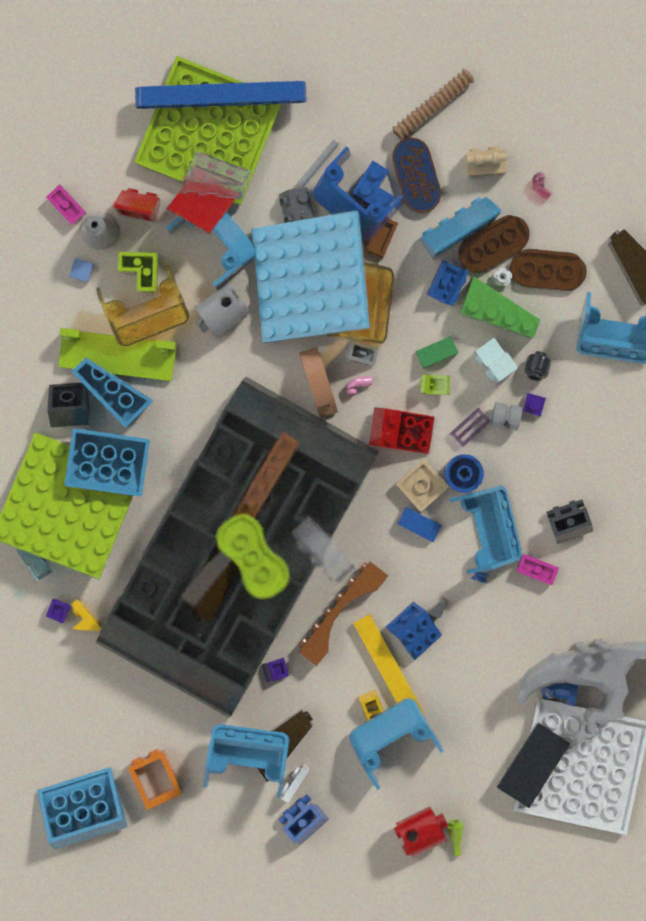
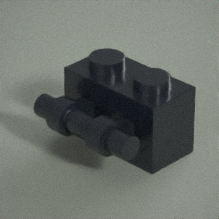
[546,499,593,544]

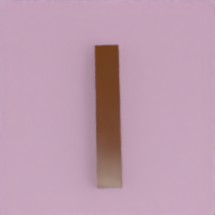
[231,432,300,519]

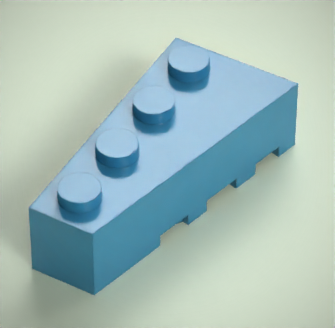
[71,357,154,428]

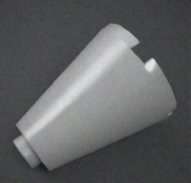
[81,211,119,250]

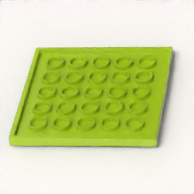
[134,56,282,206]
[0,432,134,580]

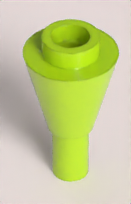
[446,819,464,856]

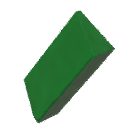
[415,336,459,369]

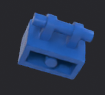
[278,794,329,845]

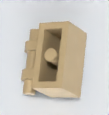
[465,147,507,178]

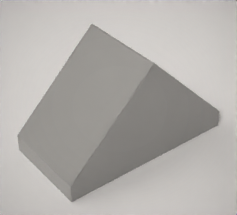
[345,339,378,366]

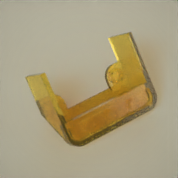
[96,260,189,346]
[327,261,394,344]

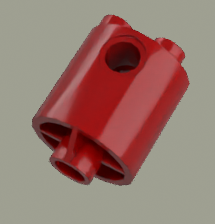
[393,806,449,858]

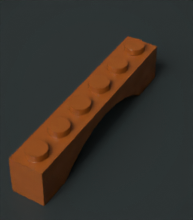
[298,561,388,666]

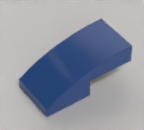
[397,507,442,542]

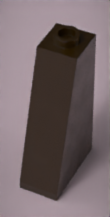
[608,229,646,306]
[181,549,240,623]
[257,708,313,782]

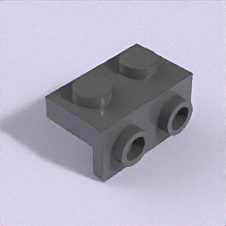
[279,187,314,223]

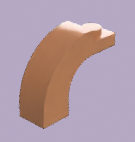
[299,347,338,418]

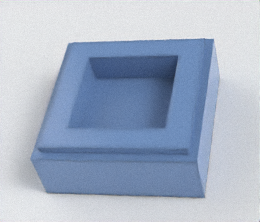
[69,258,94,282]

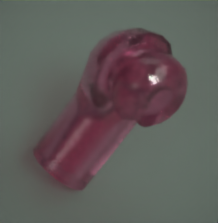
[532,172,552,201]

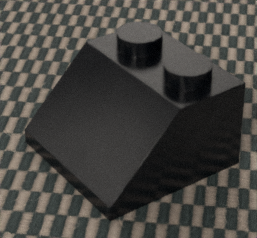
[47,382,90,428]

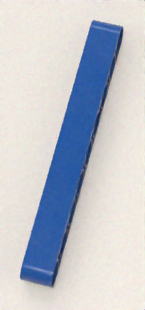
[135,81,307,109]

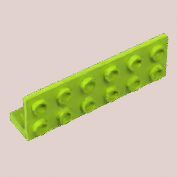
[58,328,177,381]

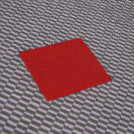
[167,168,240,234]

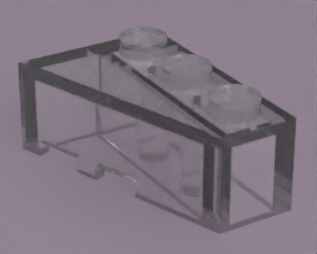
[181,151,251,199]
[292,517,356,583]

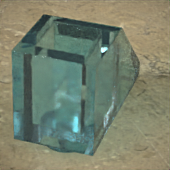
[16,549,53,582]

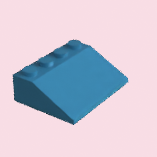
[420,197,502,259]
[65,428,150,497]
[37,767,128,850]

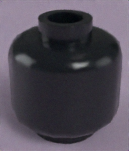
[524,351,551,381]

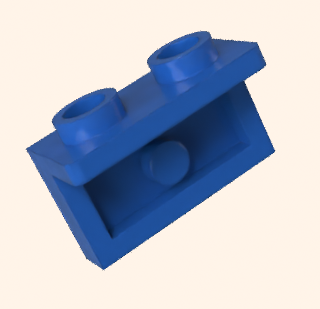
[426,260,468,306]

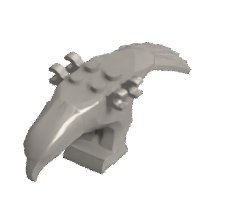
[517,638,646,724]

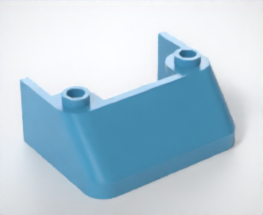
[165,212,256,290]
[576,292,646,364]
[449,486,522,574]
[349,698,444,790]
[204,724,289,798]

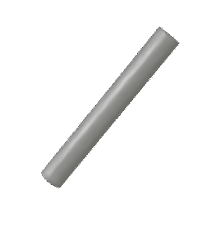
[297,140,339,188]

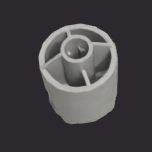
[195,284,250,338]

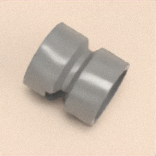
[491,402,522,431]

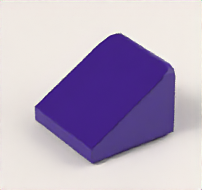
[262,658,289,682]

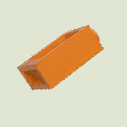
[128,749,183,810]

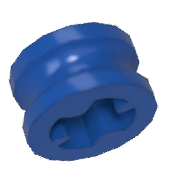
[471,572,490,584]

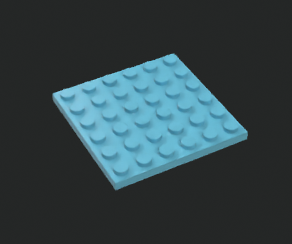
[252,211,370,343]

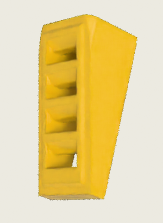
[358,690,384,721]

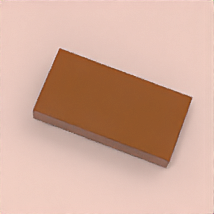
[366,219,398,259]

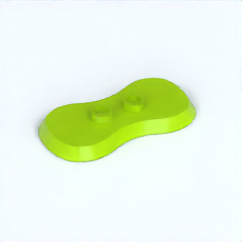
[217,515,289,599]

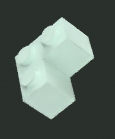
[474,338,518,383]

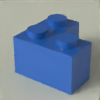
[352,160,395,209]

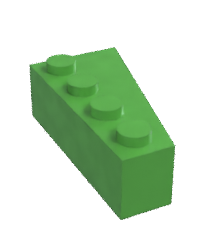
[460,276,540,339]

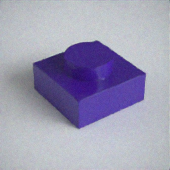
[522,393,546,417]
[46,598,71,624]

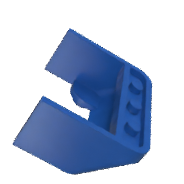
[313,146,404,242]

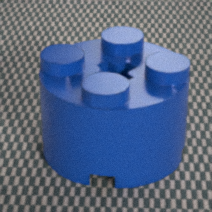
[444,454,484,493]

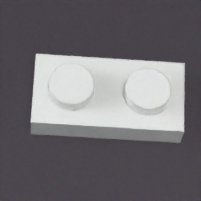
[282,764,309,803]

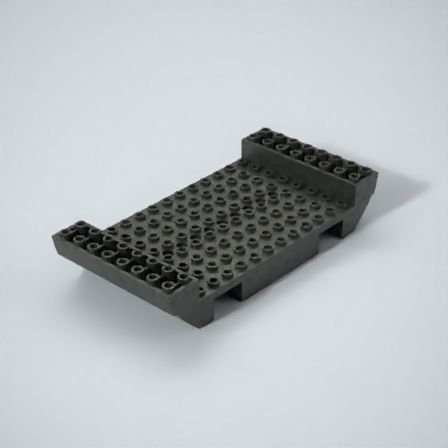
[96,377,379,718]

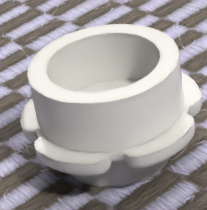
[493,268,512,286]

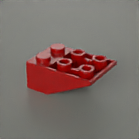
[369,407,435,454]

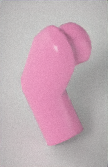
[345,376,373,395]

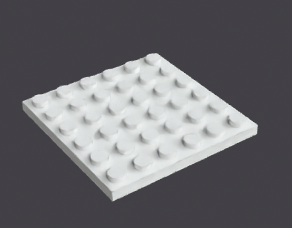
[513,697,646,835]

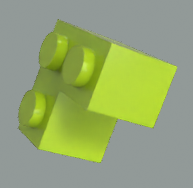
[118,252,159,293]

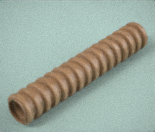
[392,69,474,140]

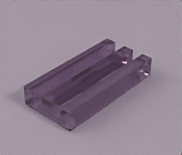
[450,407,491,447]

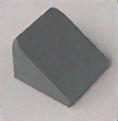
[426,598,447,618]

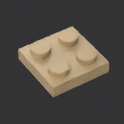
[395,459,449,512]

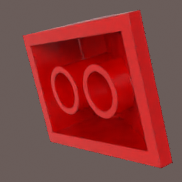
[113,188,161,223]

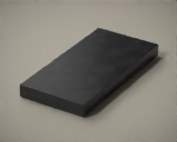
[496,722,571,808]

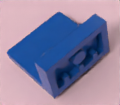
[386,602,442,660]

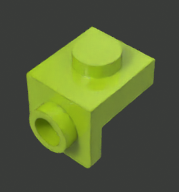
[419,374,451,395]

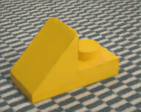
[71,598,103,631]

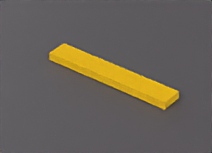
[353,614,425,715]

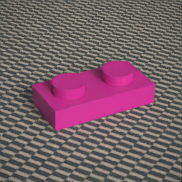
[46,184,86,226]
[516,554,559,585]

